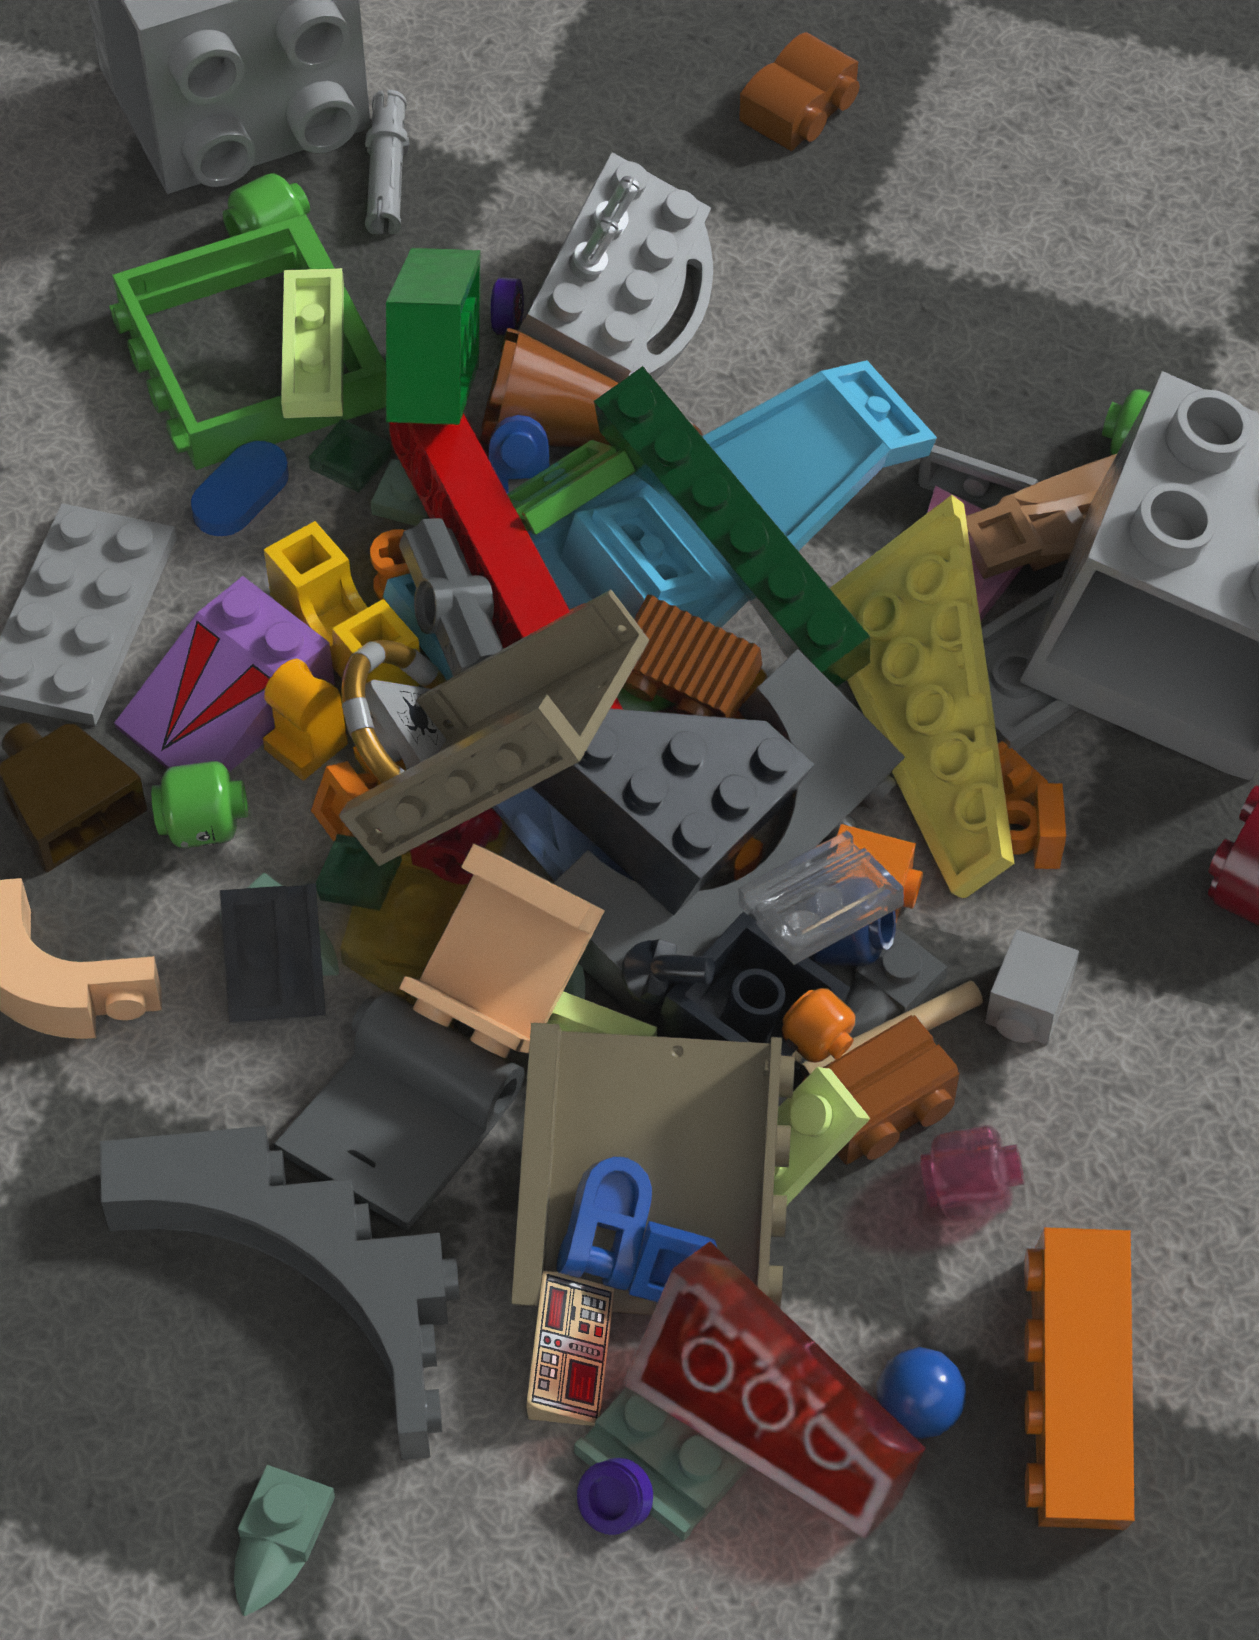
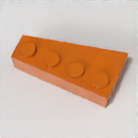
[1024,1227,1135,1530]

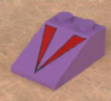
[114,576,335,772]

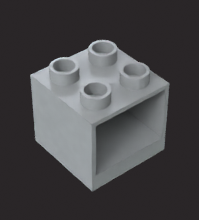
[88,0,371,194]
[1019,371,1259,781]

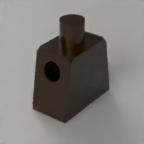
[0,723,148,873]

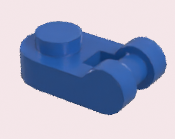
[489,415,549,493]
[556,1157,652,1291]

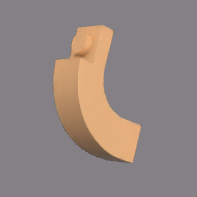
[0,878,162,1039]

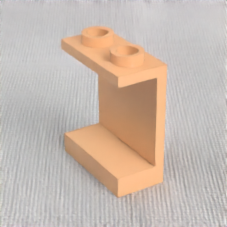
[399,844,605,1058]

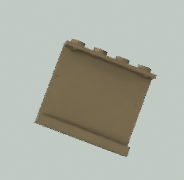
[339,589,649,866]
[511,1023,795,1322]

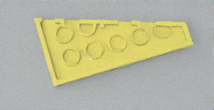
[830,495,1015,898]

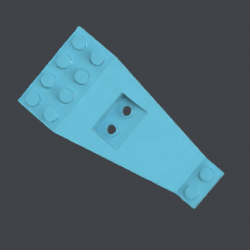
[383,360,937,681]

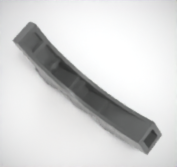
[100,1126,460,1460]

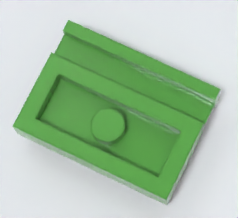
[507,440,635,535]

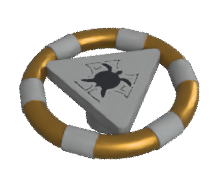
[341,640,453,783]

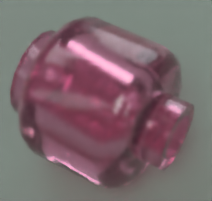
[920,1125,1025,1221]

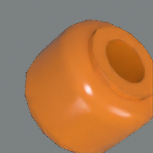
[782,988,855,1063]

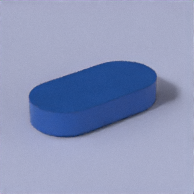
[191,441,289,536]

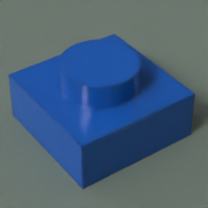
[628,1221,718,1313]

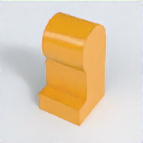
[263,658,348,781]

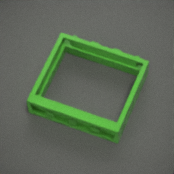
[109,214,386,470]

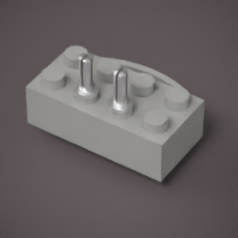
[518,152,713,383]

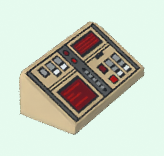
[527,1271,614,1426]

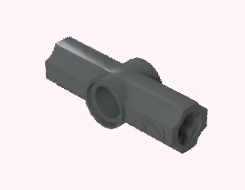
[399,518,504,677]

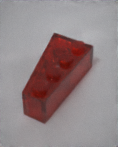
[623,1241,926,1539]

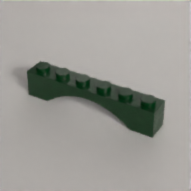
[594,366,870,688]

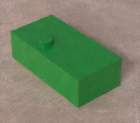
[386,248,481,425]

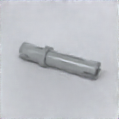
[365,89,409,234]

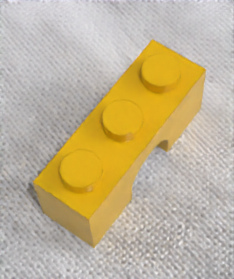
[264,521,420,687]

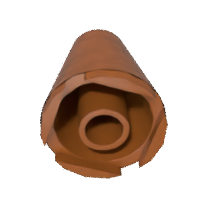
[479,328,619,448]

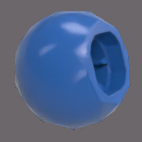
[876,1347,966,1439]

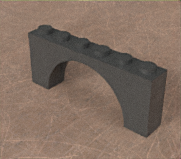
[553,649,905,1021]

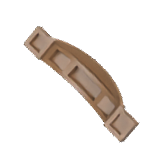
[966,454,1117,579]

